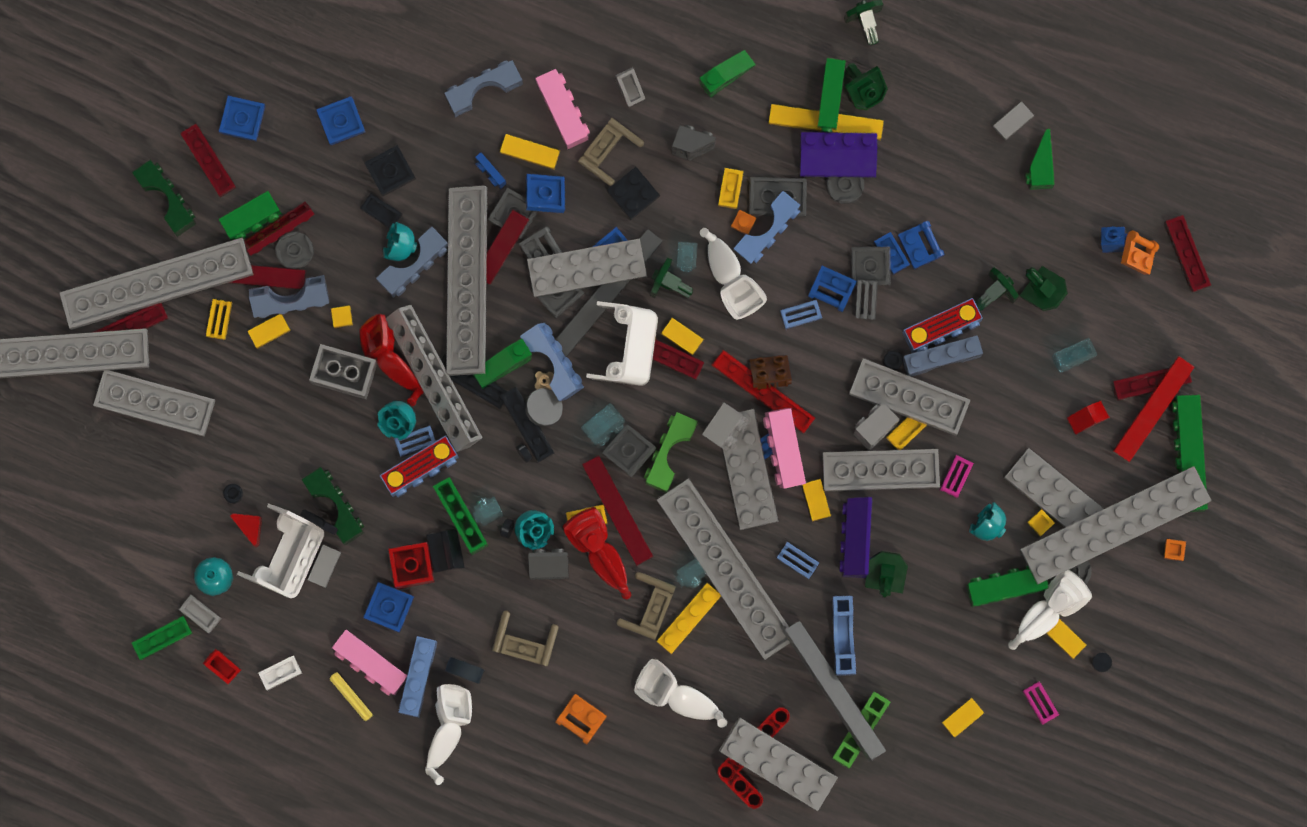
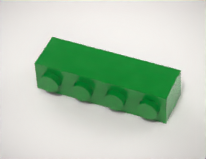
[433,477,489,555]
[966,566,1049,608]

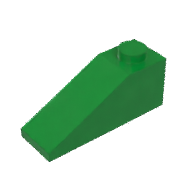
[699,50,756,98]
[1025,129,1055,190]
[473,339,532,388]

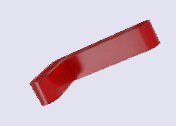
[717,708,790,809]

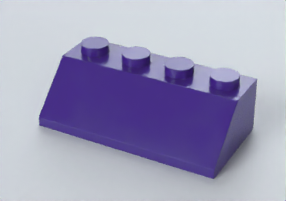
[800,132,877,177]
[839,497,872,578]

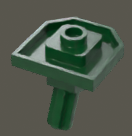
[844,0,883,45]
[845,63,888,110]
[650,257,693,298]
[1020,266,1068,311]
[975,267,1019,311]
[865,551,908,598]

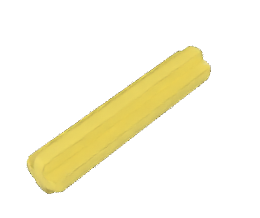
[330,672,373,721]

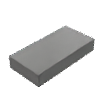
[993,101,1034,141]
[308,545,341,588]
[179,595,221,634]

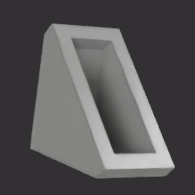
[616,67,645,107]

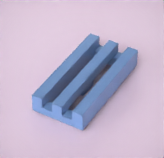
[780,300,822,330]
[394,426,436,457]
[776,542,819,580]

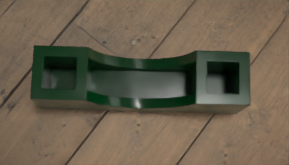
[132,160,196,237]
[302,467,365,545]

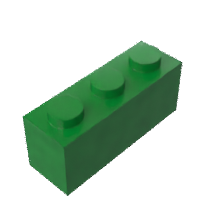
[219,191,282,241]

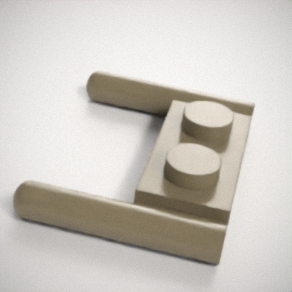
[578,118,644,186]
[617,572,676,640]
[492,611,559,666]

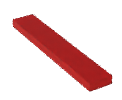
[712,350,815,434]
[1113,356,1194,462]

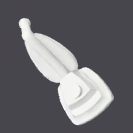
[700,228,767,320]
[1008,570,1092,650]
[634,659,727,728]
[425,684,472,785]

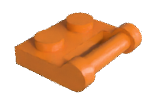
[1121,230,1159,275]
[555,694,607,745]

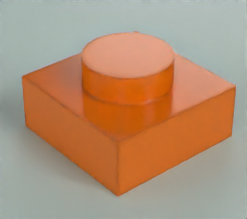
[731,210,756,235]
[1163,539,1186,561]

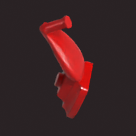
[359,314,424,406]
[562,507,631,600]

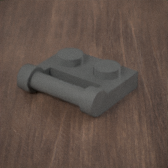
[519,226,563,259]

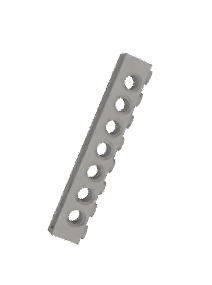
[386,305,483,452]

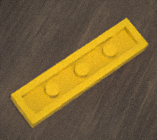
[657,583,721,654]

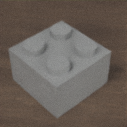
[702,403,749,451]
[853,403,900,451]

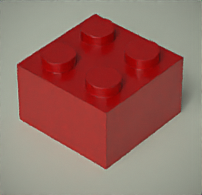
[388,542,435,589]

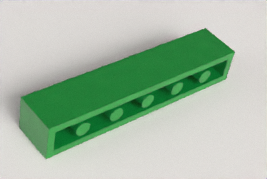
[1172,395,1208,512]

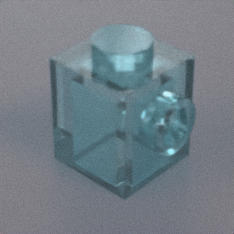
[677,242,697,272]
[473,497,504,526]
[675,558,706,589]

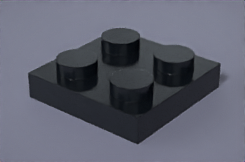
[364,145,416,197]
[607,167,660,220]

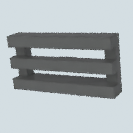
[856,280,878,320]

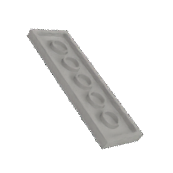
[527,239,647,297]
[849,358,970,436]
[93,370,215,437]
[723,409,779,530]
[1004,448,1104,528]
[823,449,940,492]
[719,718,838,811]

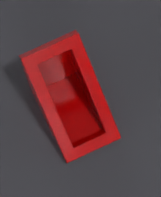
[1067,401,1110,435]
[230,514,262,548]
[203,649,241,684]

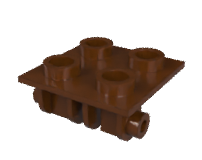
[750,355,792,390]

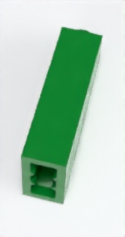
[817,58,846,133]

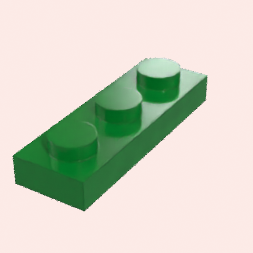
[131,616,193,660]

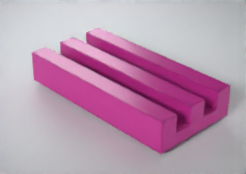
[940,455,974,498]
[1022,681,1059,725]

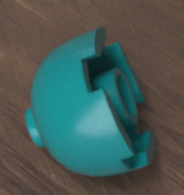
[383,222,417,261]
[377,401,416,440]
[969,502,1006,541]
[515,510,554,550]
[194,557,233,596]

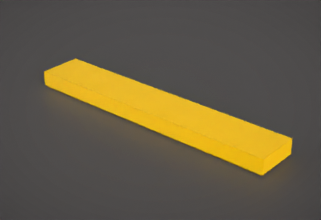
[769,104,884,140]

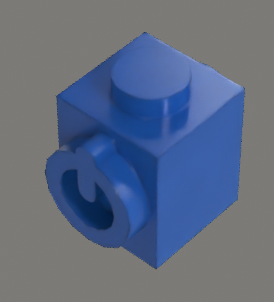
[1101,226,1127,253]

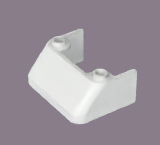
[586,301,658,386]
[237,503,324,598]

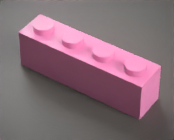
[535,69,590,149]
[763,408,806,489]
[332,630,407,696]

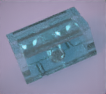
[1052,338,1097,374]
[581,403,625,447]

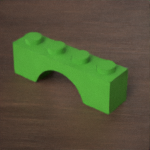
[644,412,698,493]
[832,692,890,769]

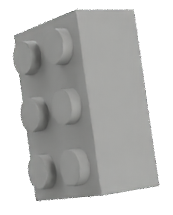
[309,344,377,400]

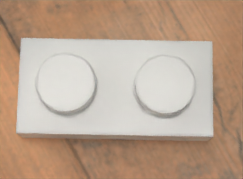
[259,656,302,691]

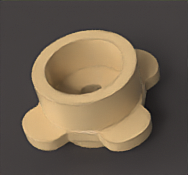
[535,371,554,390]

